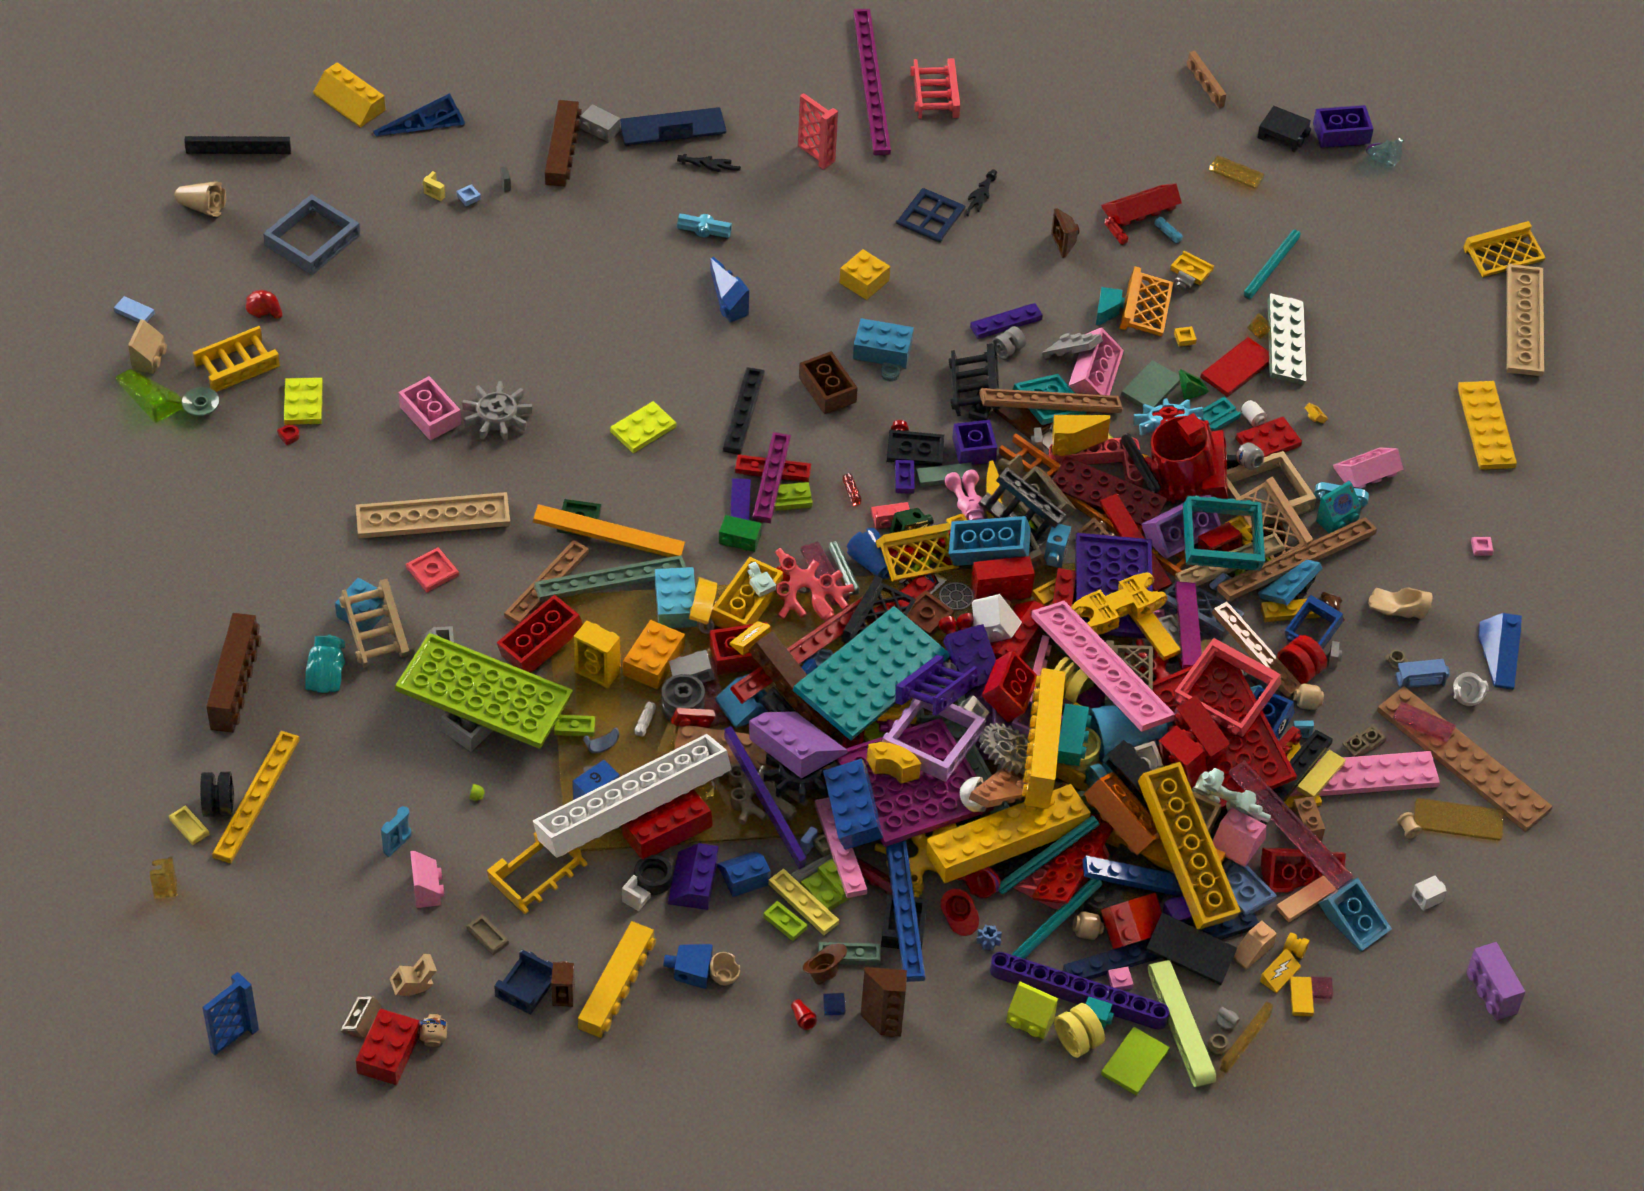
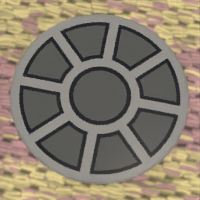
[939,582,974,610]

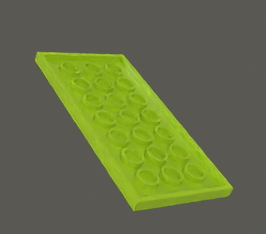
[395,633,573,749]

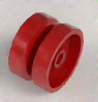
[1277,635,1327,684]

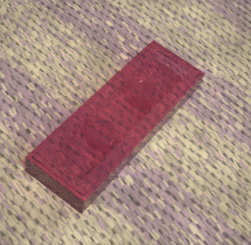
[1393,701,1456,743]

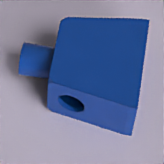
[663,944,713,989]

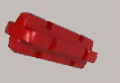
[1104,216,1129,245]

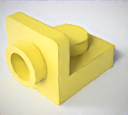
[423,171,445,201]

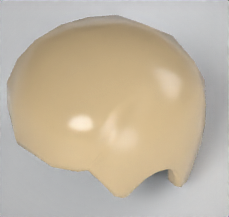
[709,952,740,986]

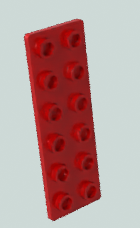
[1032,813,1113,904]

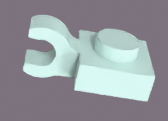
[748,562,776,597]

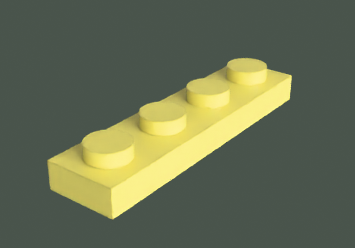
[768,868,839,935]

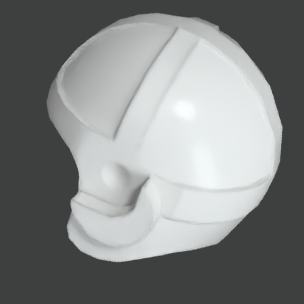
[1453,672,1489,706]
[960,777,986,812]

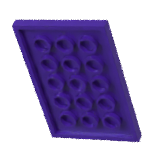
[1075,533,1153,639]

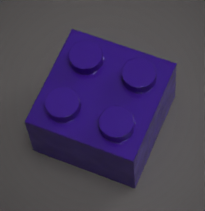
[952,420,997,465]

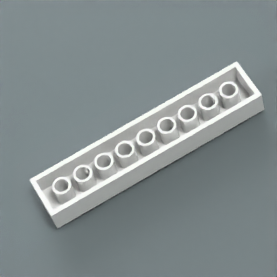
[533,734,731,858]

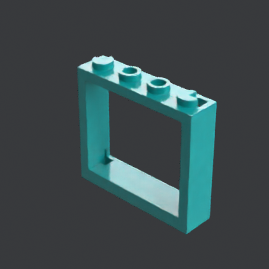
[1183,495,1265,571]

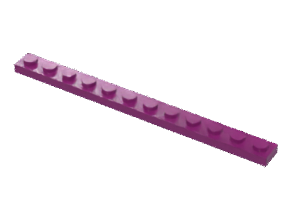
[853,9,891,155]

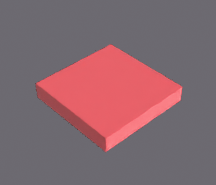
[406,547,459,593]

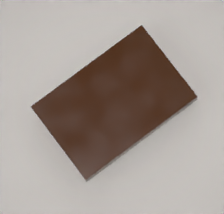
[993,407,1053,440]

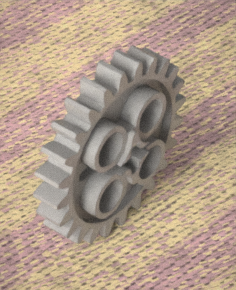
[979,723,1030,775]

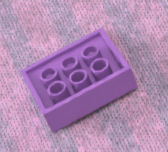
[749,712,847,778]

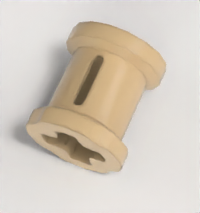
[1397,812,1422,839]

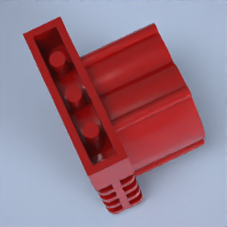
[1151,416,1228,504]

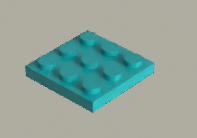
[1013,374,1087,425]

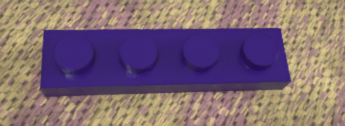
[970,303,1043,339]

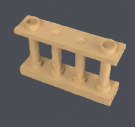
[339,579,409,668]

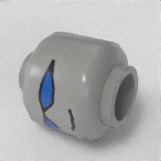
[1236,443,1264,470]

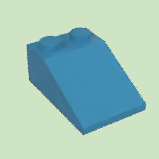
[1318,878,1392,951]

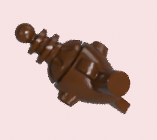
[1321,592,1345,622]

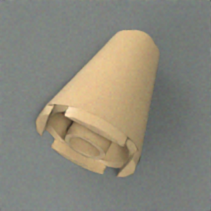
[174,181,226,217]

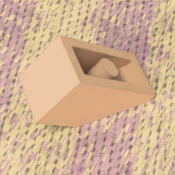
[1233,921,1277,970]

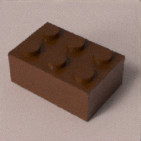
[799,351,858,415]

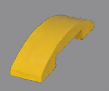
[689,577,717,625]

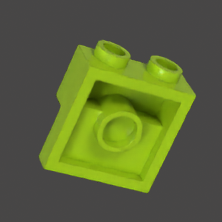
[801,858,852,911]

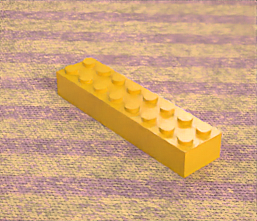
[1022,668,1066,809]
[1138,762,1241,930]
[926,784,1090,883]

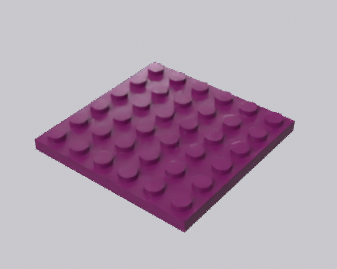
[835,718,994,847]

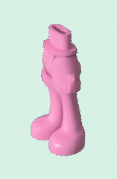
[945,470,985,520]

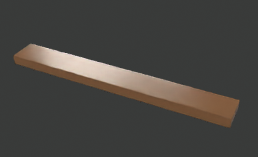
[979,388,1123,413]

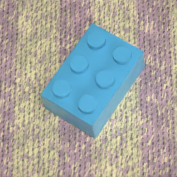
[655,567,697,628]

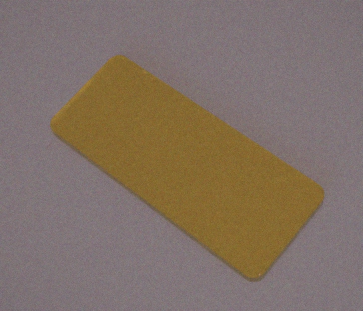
[1414,798,1503,841]

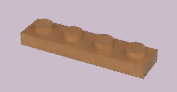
[1187,51,1226,108]

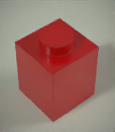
[1177,413,1208,447]

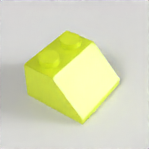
[1006,982,1058,1039]

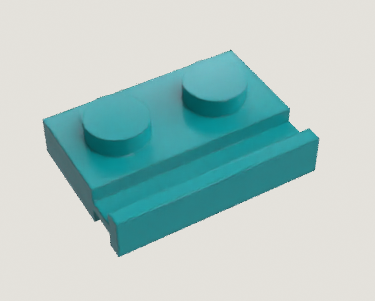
[1202,397,1241,431]

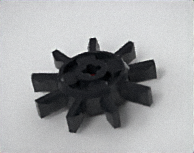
[763,753,834,803]

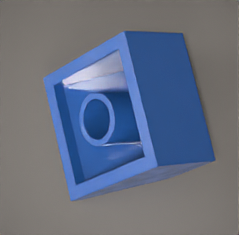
[717,851,771,897]

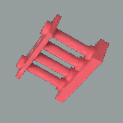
[910,58,960,119]

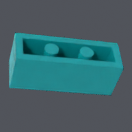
[1057,703,1092,766]

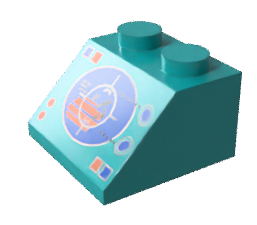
[1316,481,1361,534]

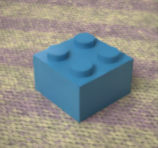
[335,578,385,632]

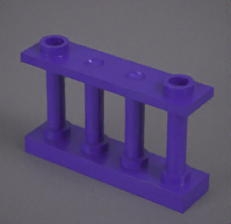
[895,655,979,716]

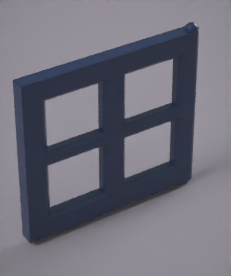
[896,188,966,242]

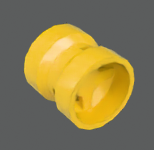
[1283,932,1310,959]

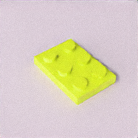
[284,378,323,425]
[610,401,676,454]

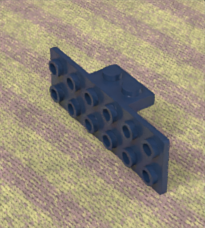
[620,107,726,145]

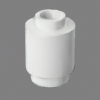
[1241,400,1267,427]

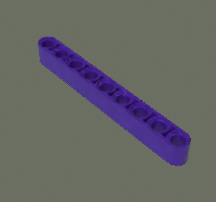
[990,952,1169,1030]

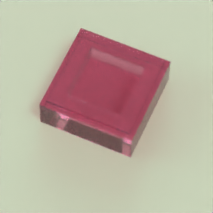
[1311,977,1333,999]

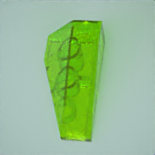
[115,369,183,423]

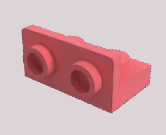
[871,502,910,529]

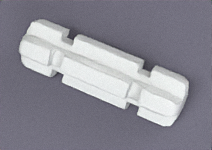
[635,702,656,737]

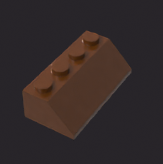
[861,967,907,1037]

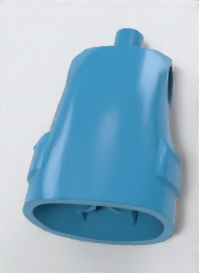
[1088,705,1174,763]

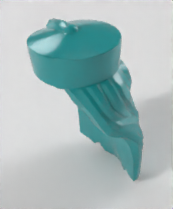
[305,634,345,693]

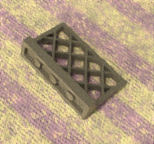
[1105,640,1153,706]

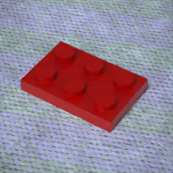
[1235,416,1302,457]

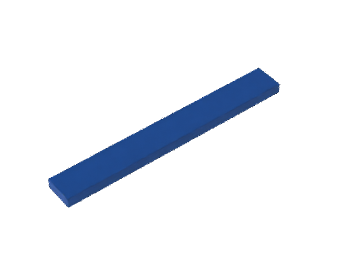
[886,840,925,982]

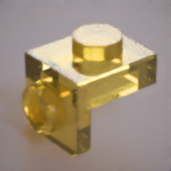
[1247,313,1271,339]

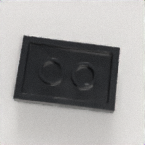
[886,430,945,467]

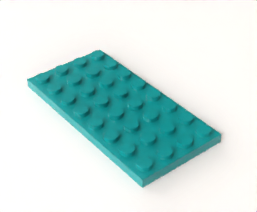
[793,606,950,740]

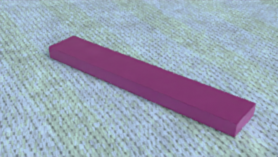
[752,432,791,524]
[1175,581,1202,669]

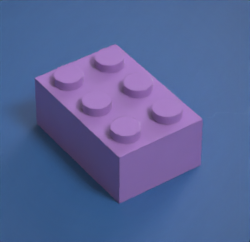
[1467,942,1525,1021]

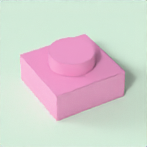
[1107,967,1134,990]

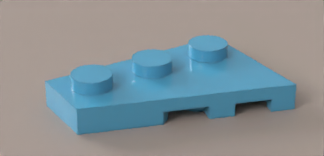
[1258,560,1323,605]

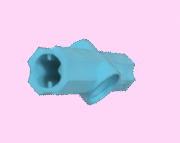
[677,214,732,238]

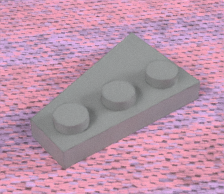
[1042,333,1103,359]

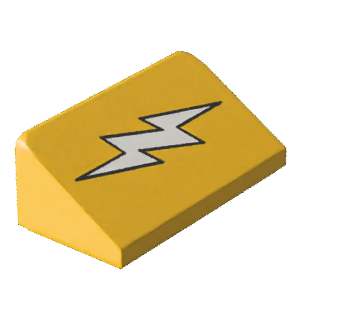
[729,621,771,656]
[1260,949,1301,994]

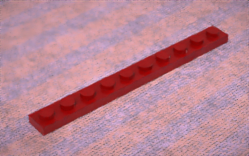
[730,597,863,704]

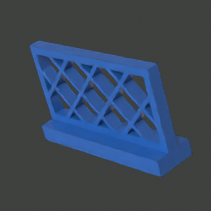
[202,972,259,1055]

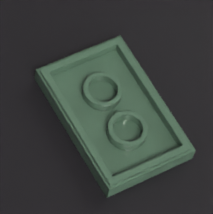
[1121,360,1180,408]

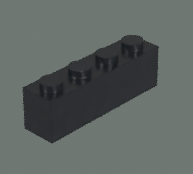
[1103,740,1152,812]

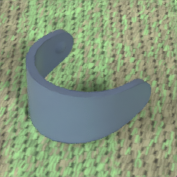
[583,728,619,753]

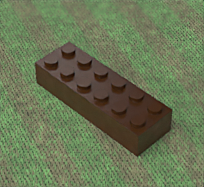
[206,613,261,733]

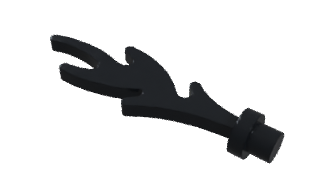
[677,154,741,172]
[966,169,997,216]

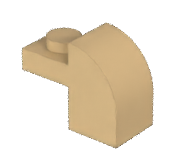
[389,954,437,996]

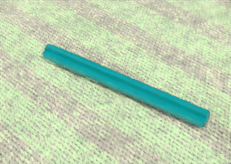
[1244,229,1301,299]
[999,816,1099,894]
[1011,878,1102,959]

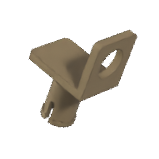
[997,454,1027,478]

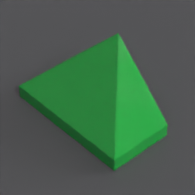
[1178,369,1209,401]

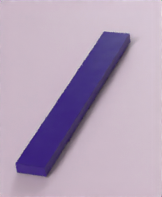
[724,726,806,869]

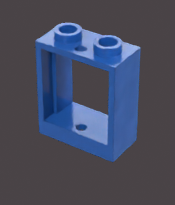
[1285,595,1343,649]

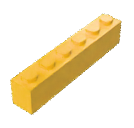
[578,921,656,1038]

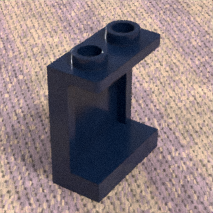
[494,949,553,1015]

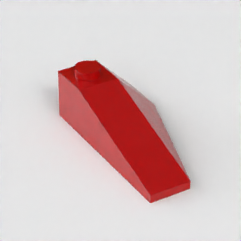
[1260,848,1346,892]

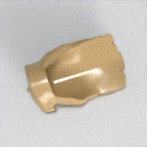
[1368,587,1432,620]

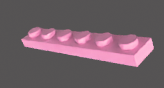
[815,798,867,898]

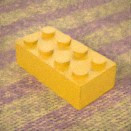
[711,557,783,628]

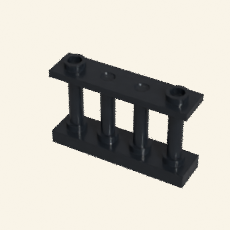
[949,343,1001,417]
[978,467,1066,548]

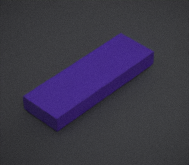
[731,478,751,520]

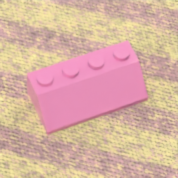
[1068,327,1124,395]

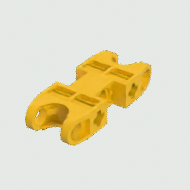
[1071,573,1168,635]

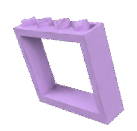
[882,690,985,782]

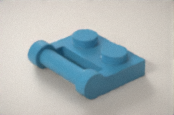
[381,806,412,857]

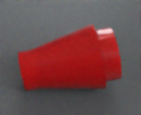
[791,999,817,1030]

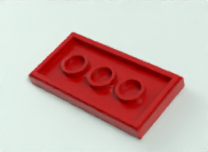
[1200,337,1269,397]

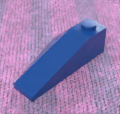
[710,257,750,322]
[1478,613,1522,690]

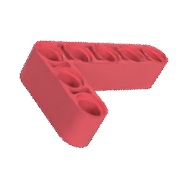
[1048,437,1144,488]

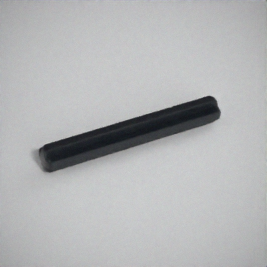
[1121,433,1161,493]

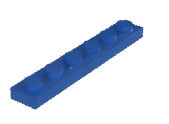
[1082,856,1183,897]

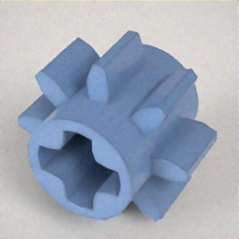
[976,925,1002,951]

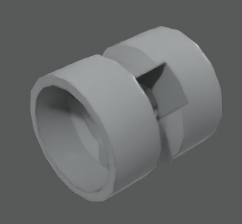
[992,326,1026,359]

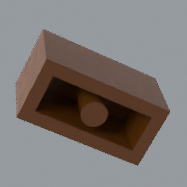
[551,961,575,1007]

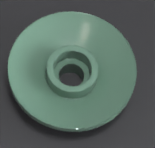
[182,387,219,416]

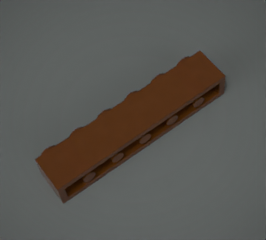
[545,100,582,187]
[749,631,839,737]

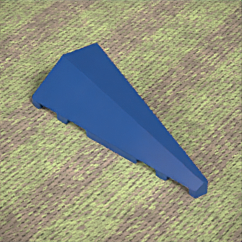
[373,93,466,136]

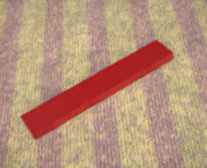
[1100,493,1172,592]

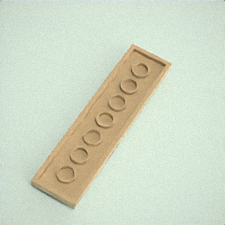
[1507,264,1544,376]
[356,492,510,539]

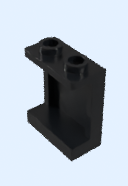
[1257,105,1311,152]

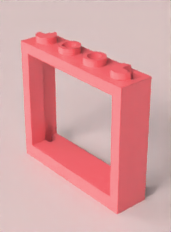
[1175,638,1281,737]

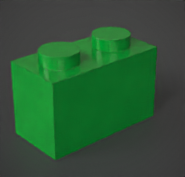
[719,515,762,552]

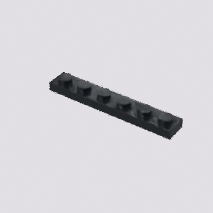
[184,136,291,154]

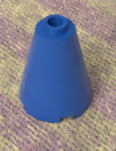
[847,528,890,579]

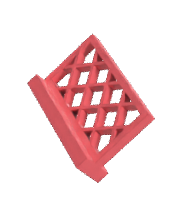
[798,93,838,170]

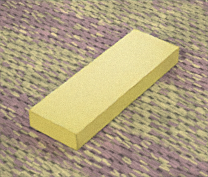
[1296,750,1346,799]

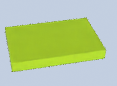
[1101,1027,1170,1096]

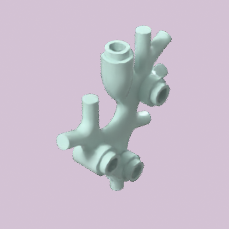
[1192,768,1271,823]

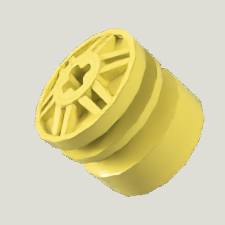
[1054,657,1094,703]

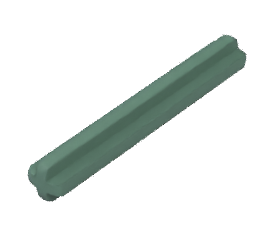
[829,541,860,595]

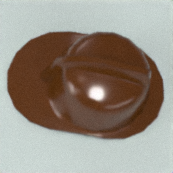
[803,943,847,985]

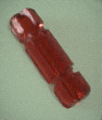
[842,473,862,505]

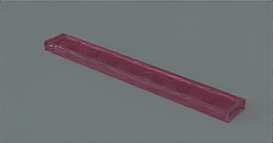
[1228,760,1354,890]

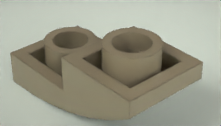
[1342,724,1386,757]

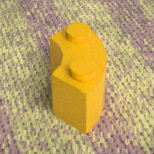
[866,742,921,784]

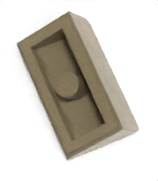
[341,997,381,1039]

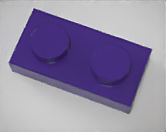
[895,460,915,494]

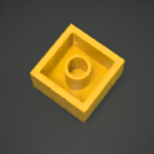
[839,249,890,300]

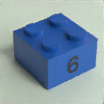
[573,760,620,800]

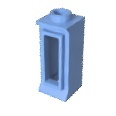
[1395,659,1450,689]

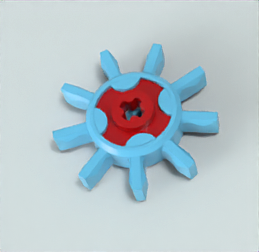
[1134,398,1204,435]

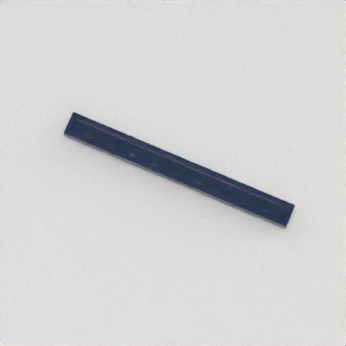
[1063,913,1259,980]

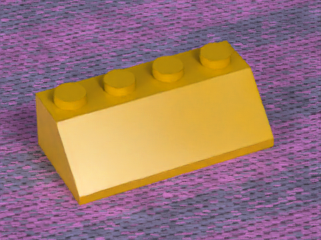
[313,62,386,128]

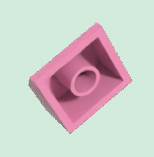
[1212,807,1267,867]
[410,851,444,908]

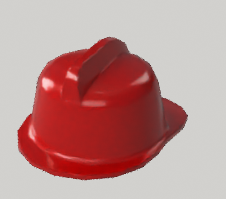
[941,889,979,936]

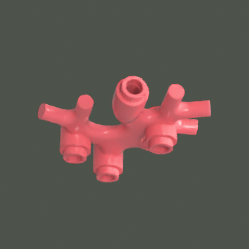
[775,548,855,622]

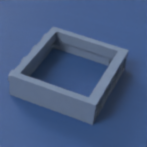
[263,194,360,275]

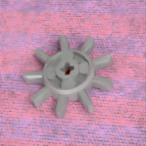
[462,381,532,441]

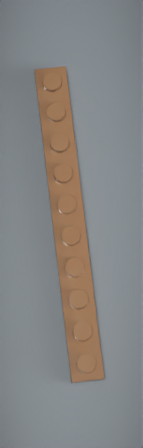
[1217,517,1377,602]

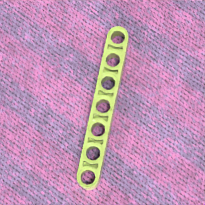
[1148,960,1216,1087]

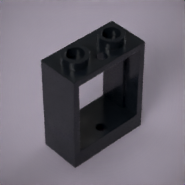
[881,894,928,949]

